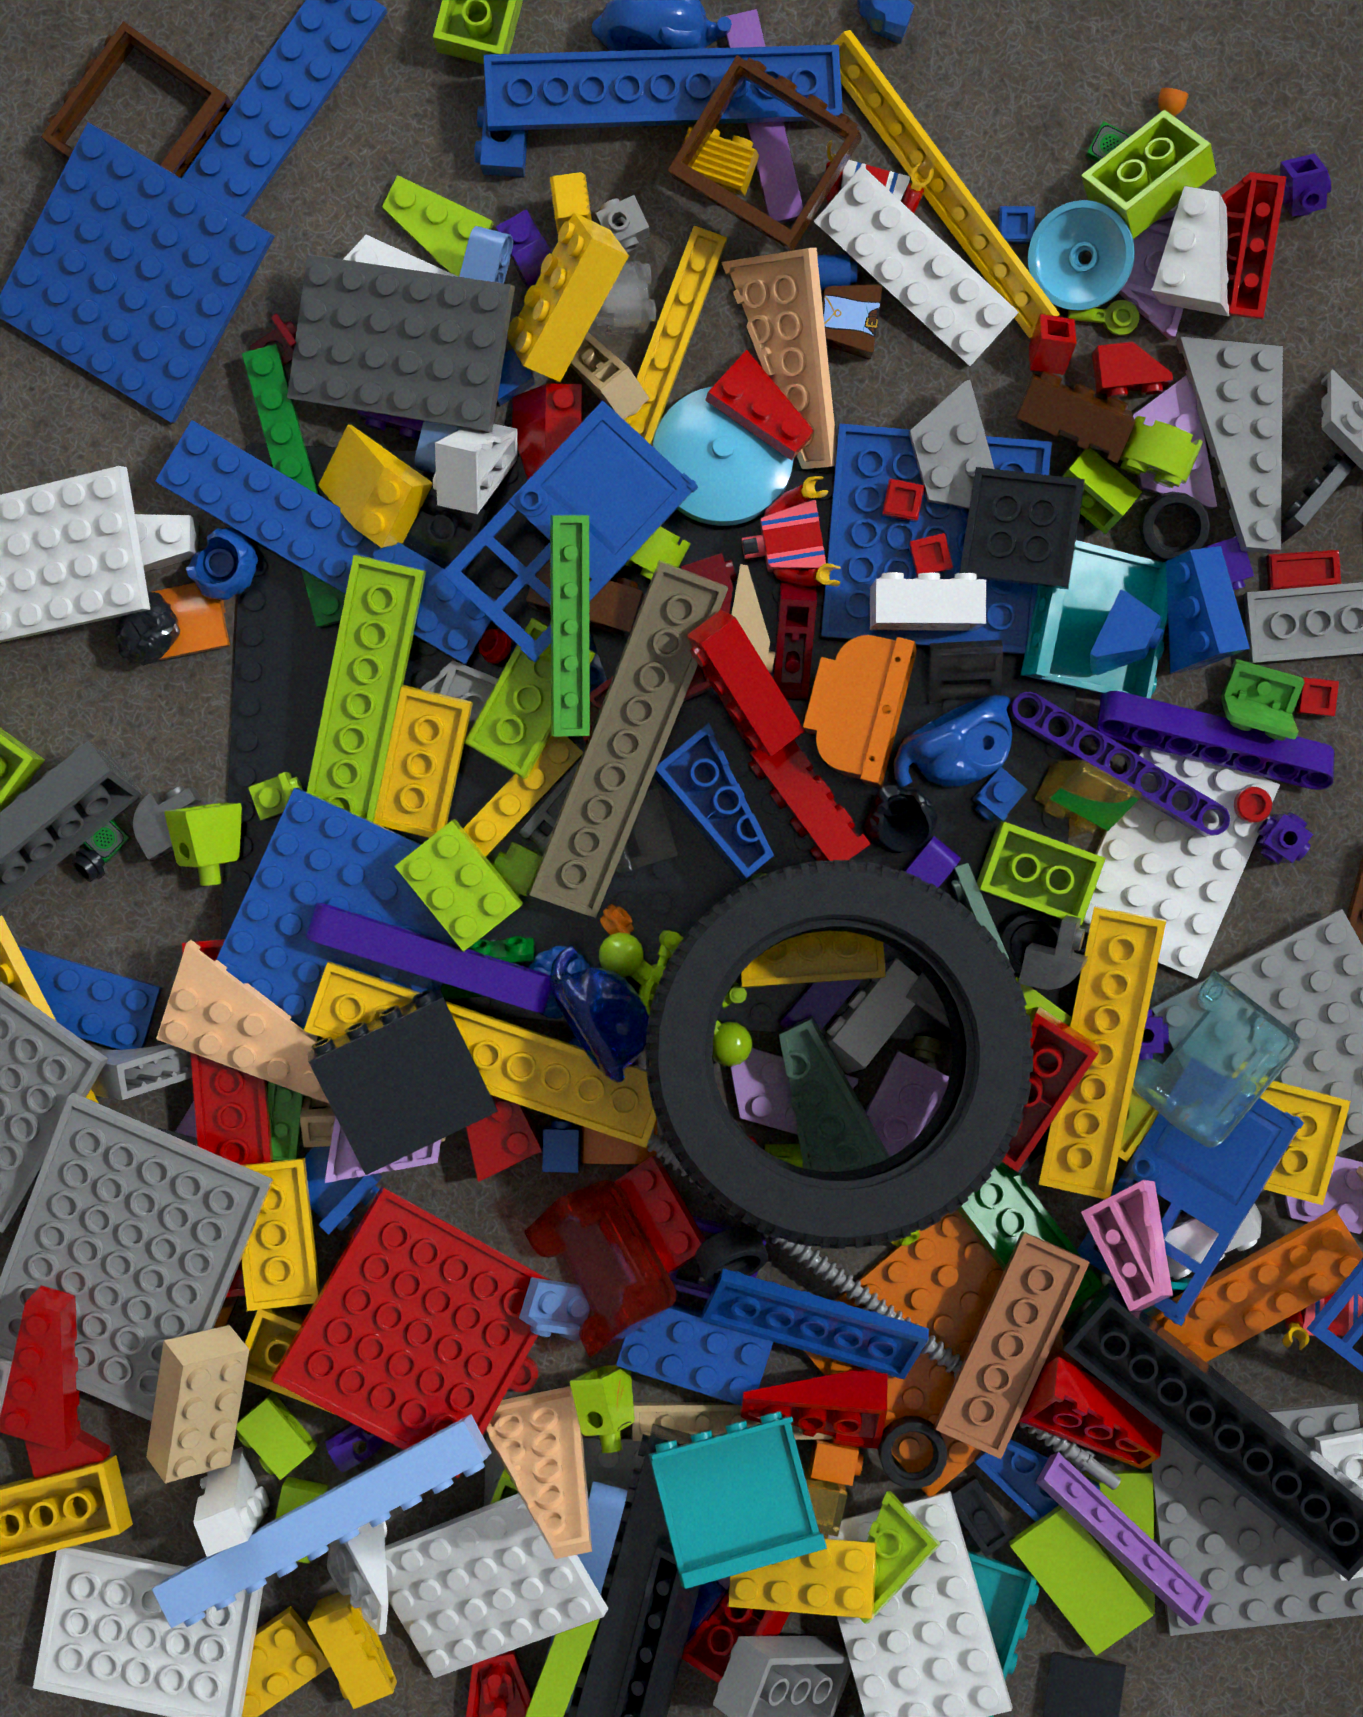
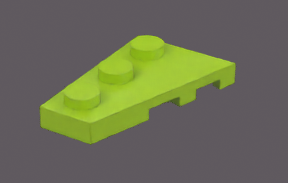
[382,175,493,277]
[860,1491,941,1624]

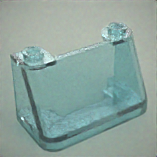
[1133,970,1300,1148]

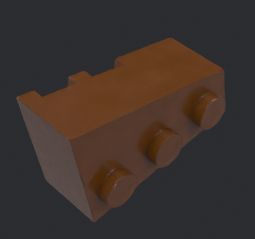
[1017,371,1135,463]

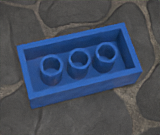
[616,1291,773,1406]

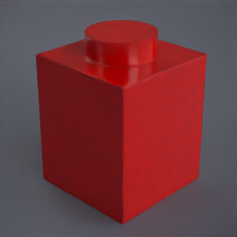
[1029,314,1077,375]

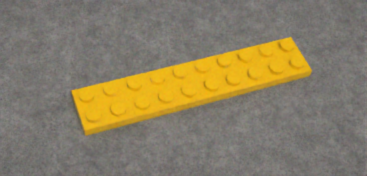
[304,961,656,1148]

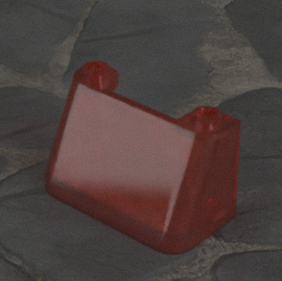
[524,1180,676,1358]

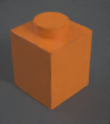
[808,1439,863,1486]

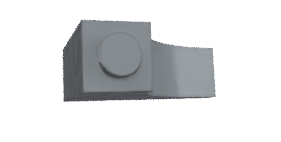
[91,1044,192,1100]

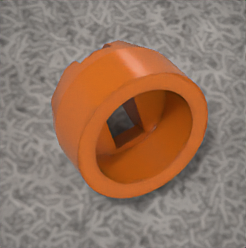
[1158,88,1189,116]

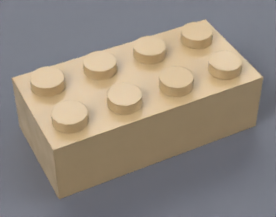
[146,1325,249,1483]

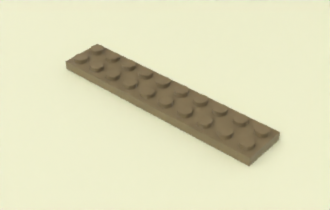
[529,560,728,918]

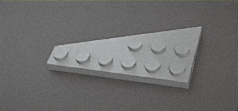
[1176,337,1283,554]

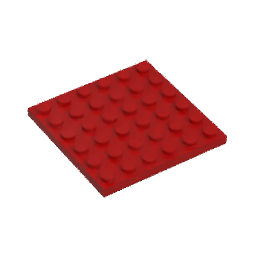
[271,1186,550,1478]

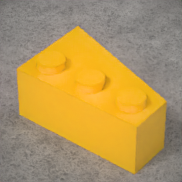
[307,1592,397,1709]

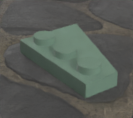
[951,863,1009,960]

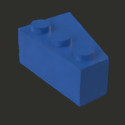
[1166,546,1250,674]

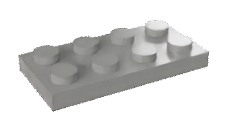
[1243,582,1363,664]

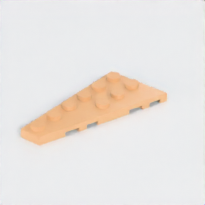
[721,248,837,469]
[156,939,329,1104]
[485,1386,592,1559]

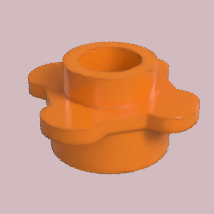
[600,904,634,935]

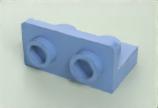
[519,1277,596,1341]

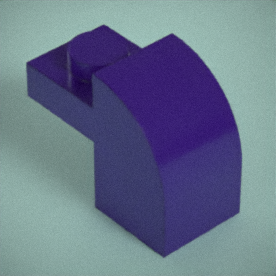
[495,209,552,289]

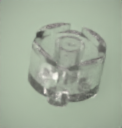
[596,260,656,337]

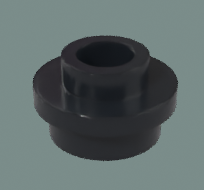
[72,848,105,882]

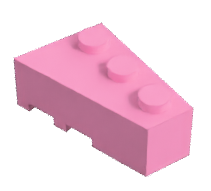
[1081,1180,1173,1311]

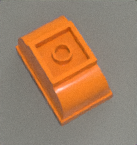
[803,635,917,788]

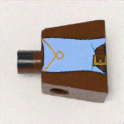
[822,285,883,359]

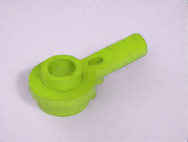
[1067,300,1139,336]

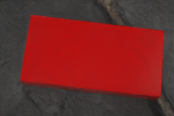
[1266,550,1341,590]

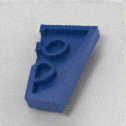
[974,1439,1100,1522]

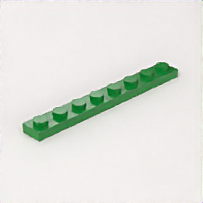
[242,344,345,628]

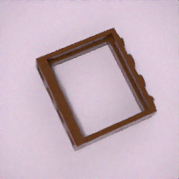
[41,21,233,178]
[668,55,862,251]

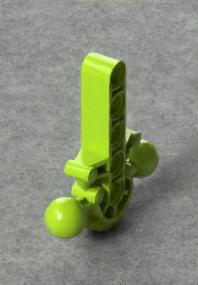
[599,873,766,1067]

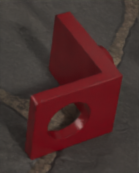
[250,313,297,366]

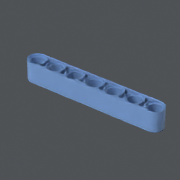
[415,226,513,474]
[545,1481,628,1713]

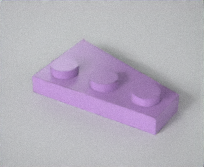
[325,1116,441,1183]

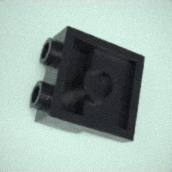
[402,475,492,574]

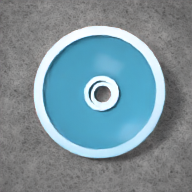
[1028,200,1135,311]

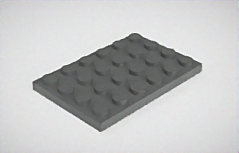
[287,254,515,432]

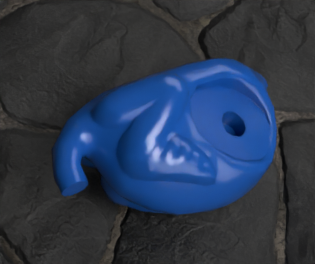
[591,0,732,51]
[894,695,1012,788]

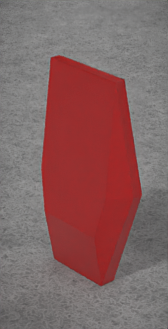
[466,1650,532,1717]

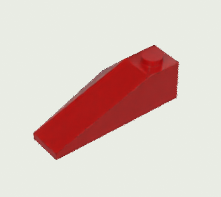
[512,383,583,479]
[741,1370,888,1449]

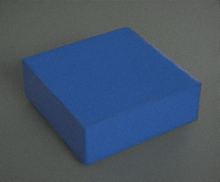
[998,206,1035,244]

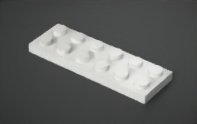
[814,165,1019,366]

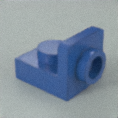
[972,767,1028,823]

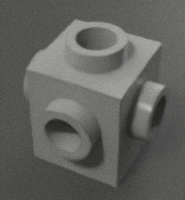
[596,195,650,253]

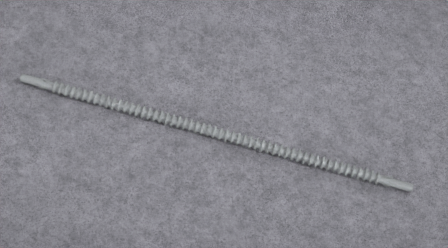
[647,1128,1121,1490]

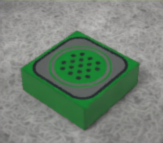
[1085,121,1131,162]
[84,819,131,863]

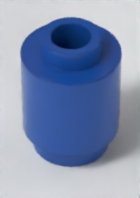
[817,254,857,291]

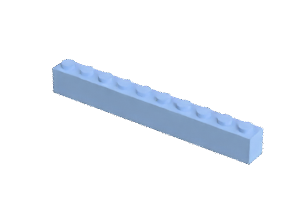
[152,1414,491,1628]

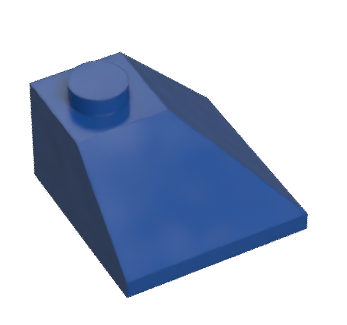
[1090,589,1164,676]

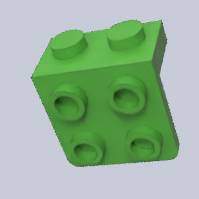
[1221,659,1305,741]

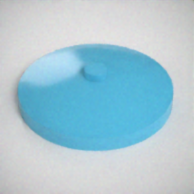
[653,387,794,526]

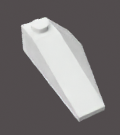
[327,1521,388,1635]

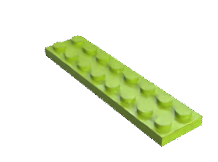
[307,555,426,823]

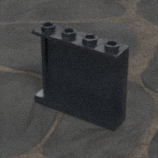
[307,989,498,1175]

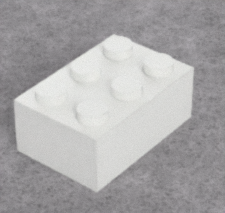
[870,572,986,631]

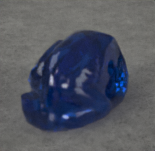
[549,945,649,1083]

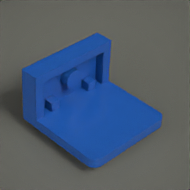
[304,1146,382,1234]

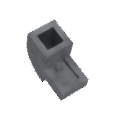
[133,785,203,860]
[1019,915,1088,990]

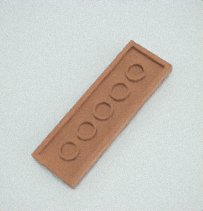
[934,1231,1090,1459]

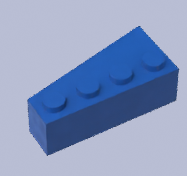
[653,723,774,881]

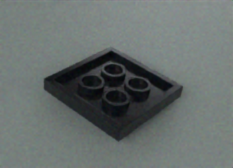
[960,467,1085,590]

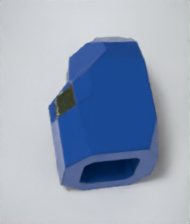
[857,0,915,44]

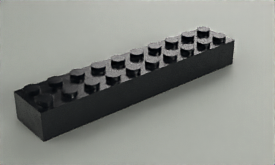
[1062,1283,1363,1581]

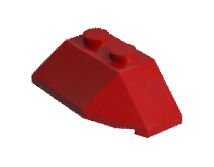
[1221,172,1287,320]

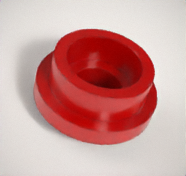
[478,629,511,664]

